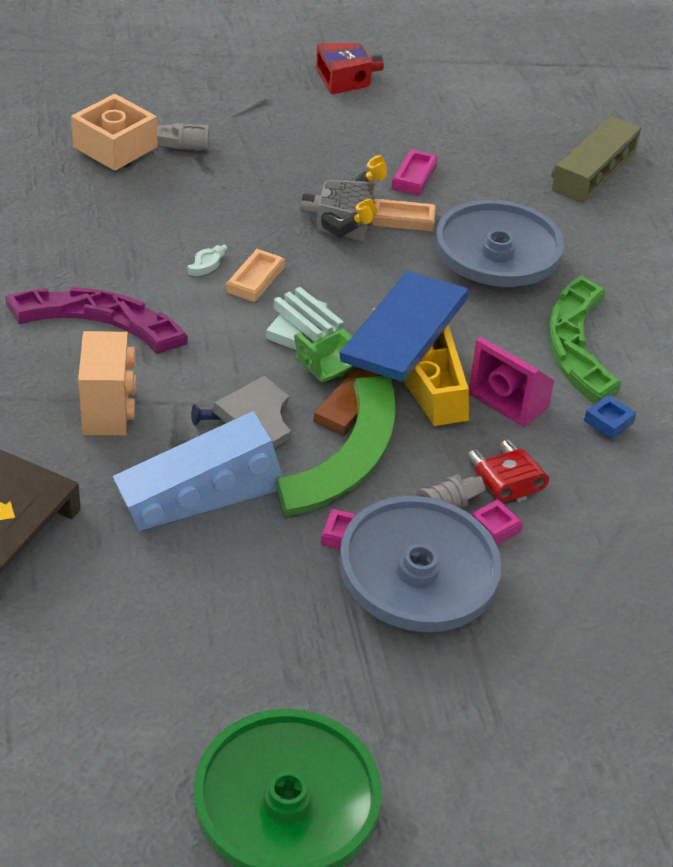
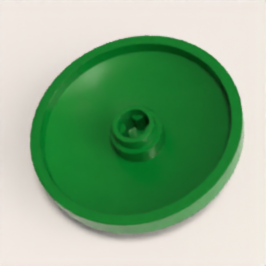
[194,709,382,867]

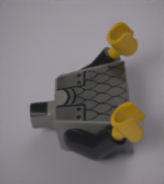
[301,156,387,242]

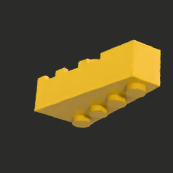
[373,308,469,426]

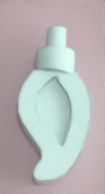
[188,244,228,276]

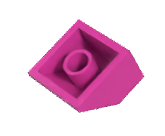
[469,337,554,427]

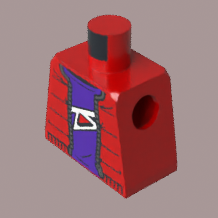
[316,43,384,95]

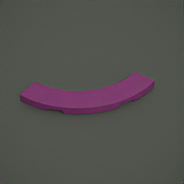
[5,287,188,354]

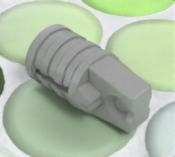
[157,123,210,152]
[415,474,486,509]

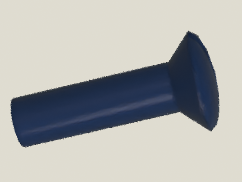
[191,404,222,426]

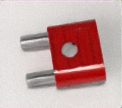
[468,440,549,502]

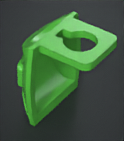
[294,328,355,383]

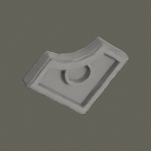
[212,376,291,448]

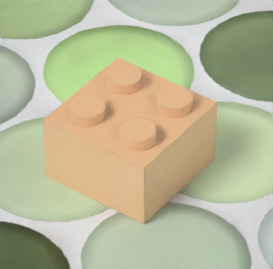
[71,94,158,171]
[78,331,137,435]

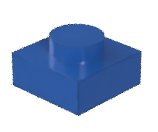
[584,395,636,439]

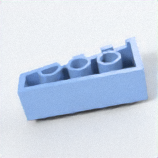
[113,411,283,531]

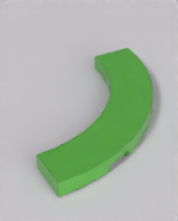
[549,275,621,404]
[276,376,395,517]

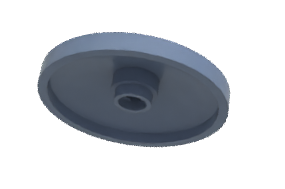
[435,200,564,287]
[339,496,501,632]

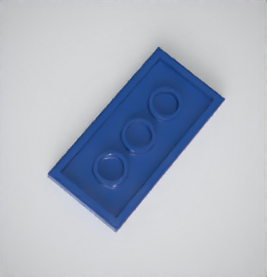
[340,271,468,382]

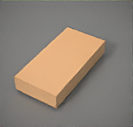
[372,199,436,232]
[226,249,285,302]

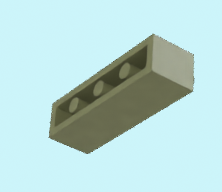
[551,115,641,203]

